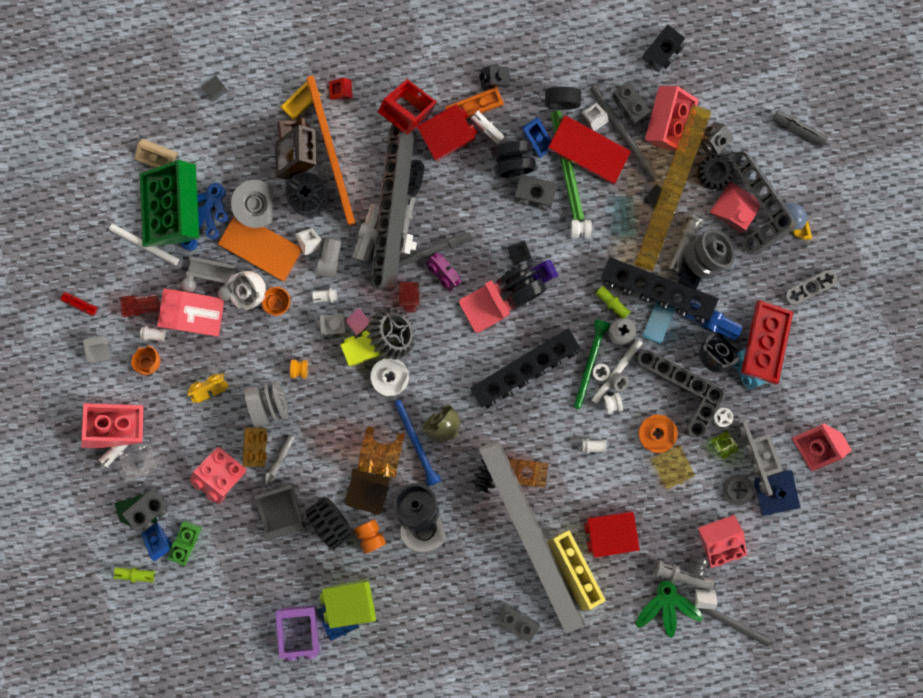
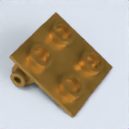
[242,428,268,467]

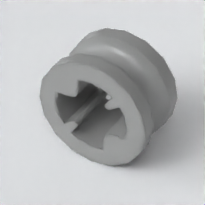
[609,372,629,392]

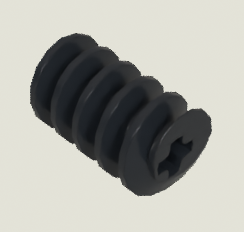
[471,459,495,495]

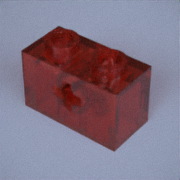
[399,282,420,313]

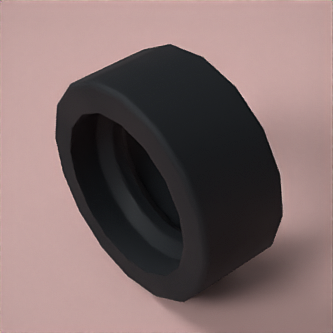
[545,86,581,110]

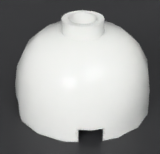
[228,271,266,310]

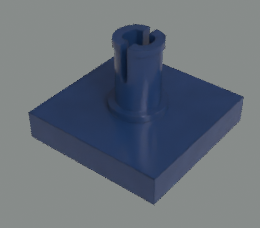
[753,470,801,516]

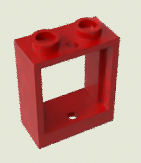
[377,79,437,135]

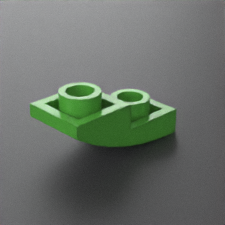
[167,520,202,566]

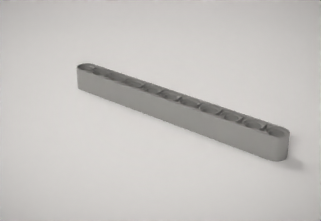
[479,440,585,634]

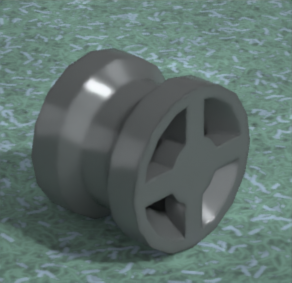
[686,556,709,577]

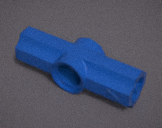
[684,302,743,341]

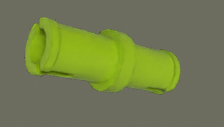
[595,286,631,319]
[113,567,155,583]

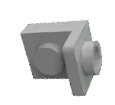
[317,314,346,335]

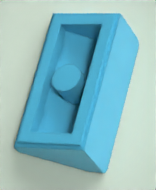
[642,302,675,344]

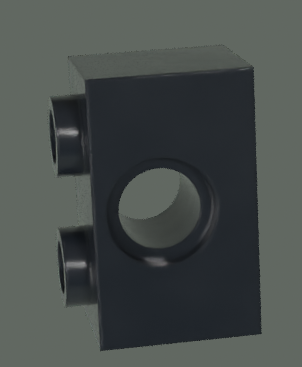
[642,24,685,72]

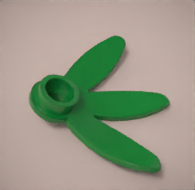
[635,581,703,638]

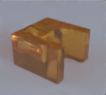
[358,426,405,478]
[508,458,548,488]

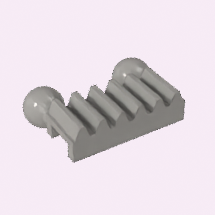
[181,256,236,301]

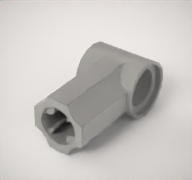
[317,239,341,278]

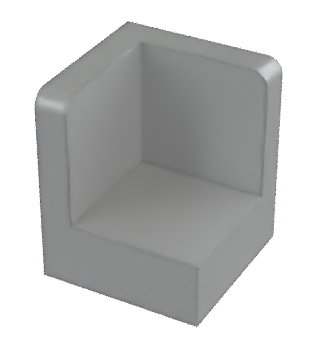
[83,336,111,363]

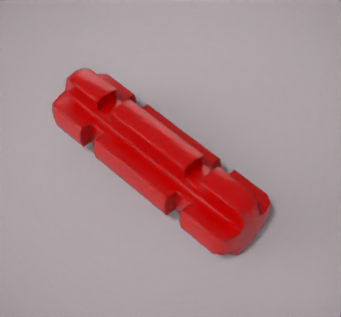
[60,292,98,316]

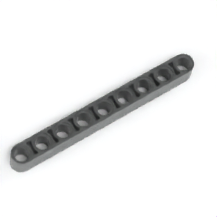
[371,124,415,292]

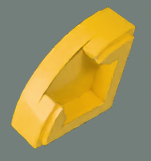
[791,221,812,240]

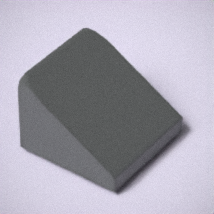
[201,76,228,102]

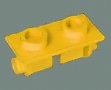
[187,373,229,403]

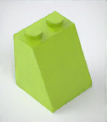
[319,578,376,628]

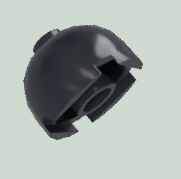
[699,334,739,373]

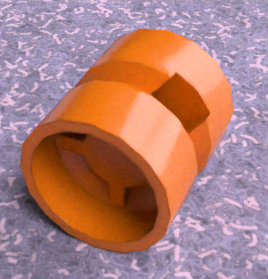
[353,519,387,554]

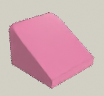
[345,308,369,335]

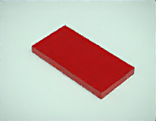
[547,115,631,185]
[741,300,794,385]

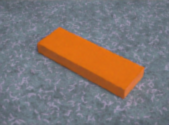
[444,87,504,120]

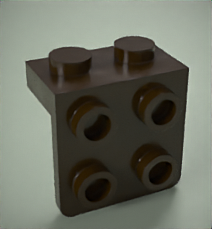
[345,465,391,515]

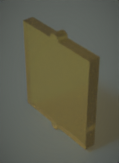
[652,445,695,489]

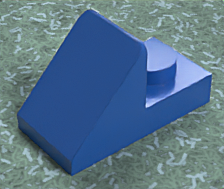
[522,117,551,158]
[141,522,173,562]

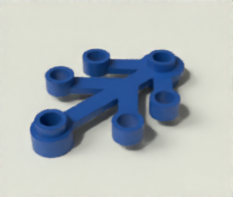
[181,183,228,251]

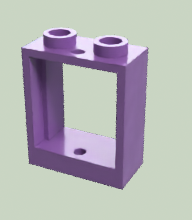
[275,605,320,661]

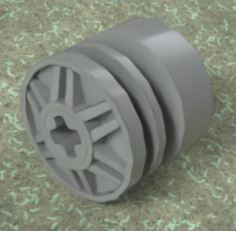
[245,380,289,428]

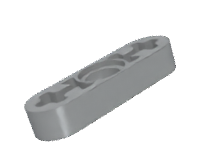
[784,270,837,305]

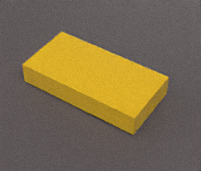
[280,82,321,120]

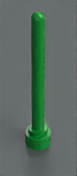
[574,319,611,409]

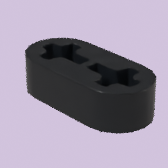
[407,160,425,196]

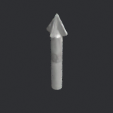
[265,435,295,487]

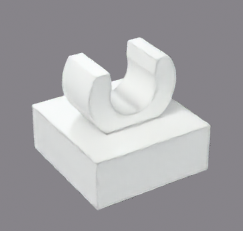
[400,234,417,254]

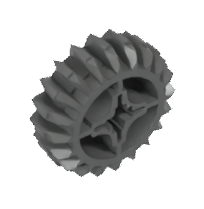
[366,308,416,360]

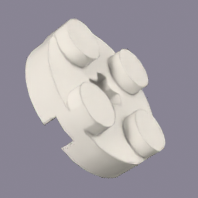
[371,359,409,396]

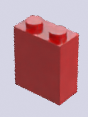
[417,104,477,162]
[583,511,640,558]

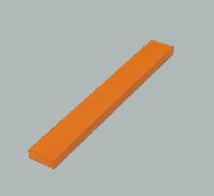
[306,75,356,226]

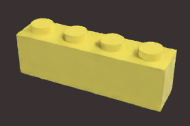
[547,530,606,611]

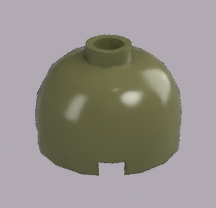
[422,404,460,443]

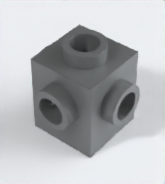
[699,122,734,154]

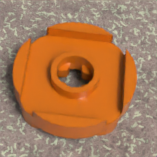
[638,414,678,453]

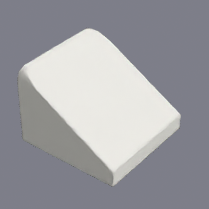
[581,103,609,131]
[296,228,322,255]
[695,589,717,610]

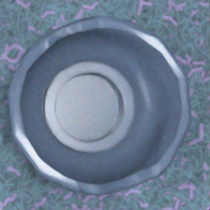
[782,202,807,232]

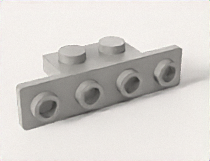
[739,421,783,497]

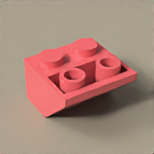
[698,515,747,568]

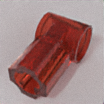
[120,294,160,317]

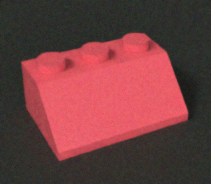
[645,86,698,154]

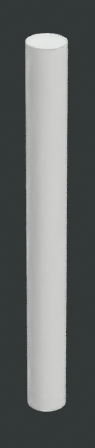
[109,224,179,266]
[592,339,643,404]

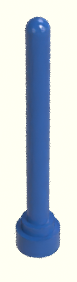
[395,400,441,487]

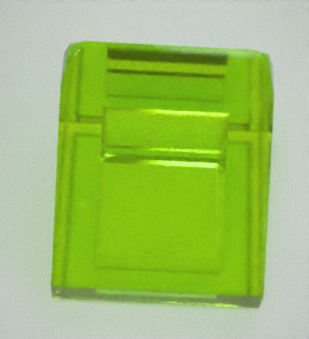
[711,431,739,460]

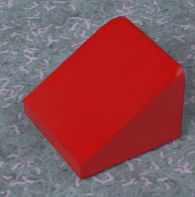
[329,77,353,100]

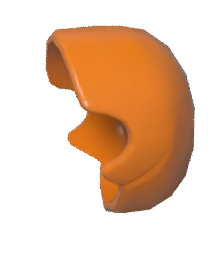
[261,287,291,316]
[131,345,161,375]

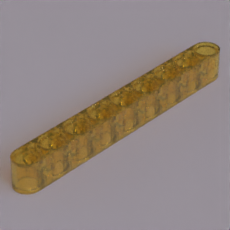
[634,104,711,272]

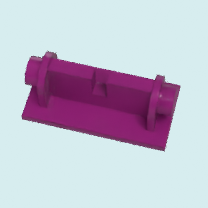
[426,253,462,292]

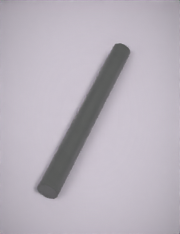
[699,608,771,647]

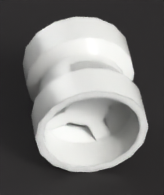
[571,220,592,239]

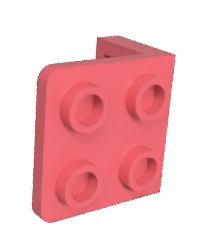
[459,280,511,333]
[190,447,246,505]

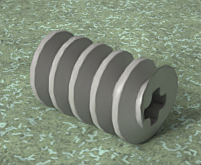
[608,318,636,345]

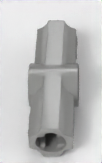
[352,204,380,263]

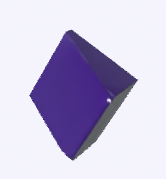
[530,259,559,283]

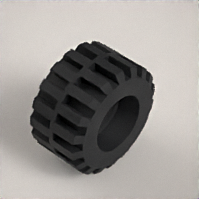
[305,496,353,550]

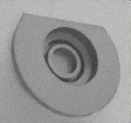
[231,180,273,228]
[401,515,447,553]

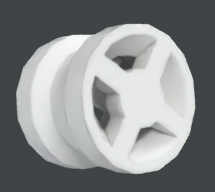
[603,392,623,414]
[712,408,733,427]

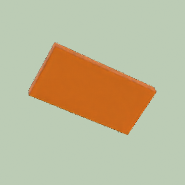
[218,216,302,282]

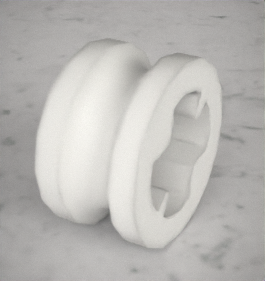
[592,364,610,381]

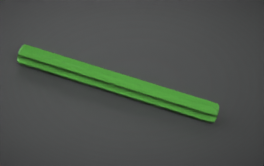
[550,111,584,221]

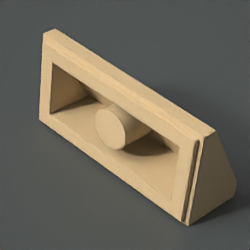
[134,139,178,168]

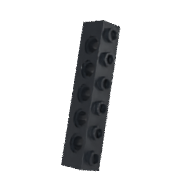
[601,257,719,324]
[470,328,581,409]

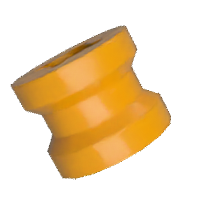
[290,359,308,379]

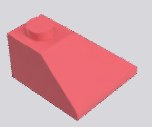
[710,181,761,233]
[792,424,851,472]

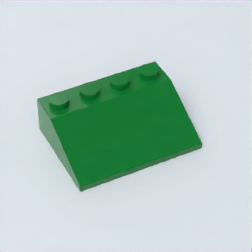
[140,160,199,247]

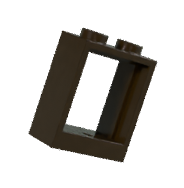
[275,125,316,180]

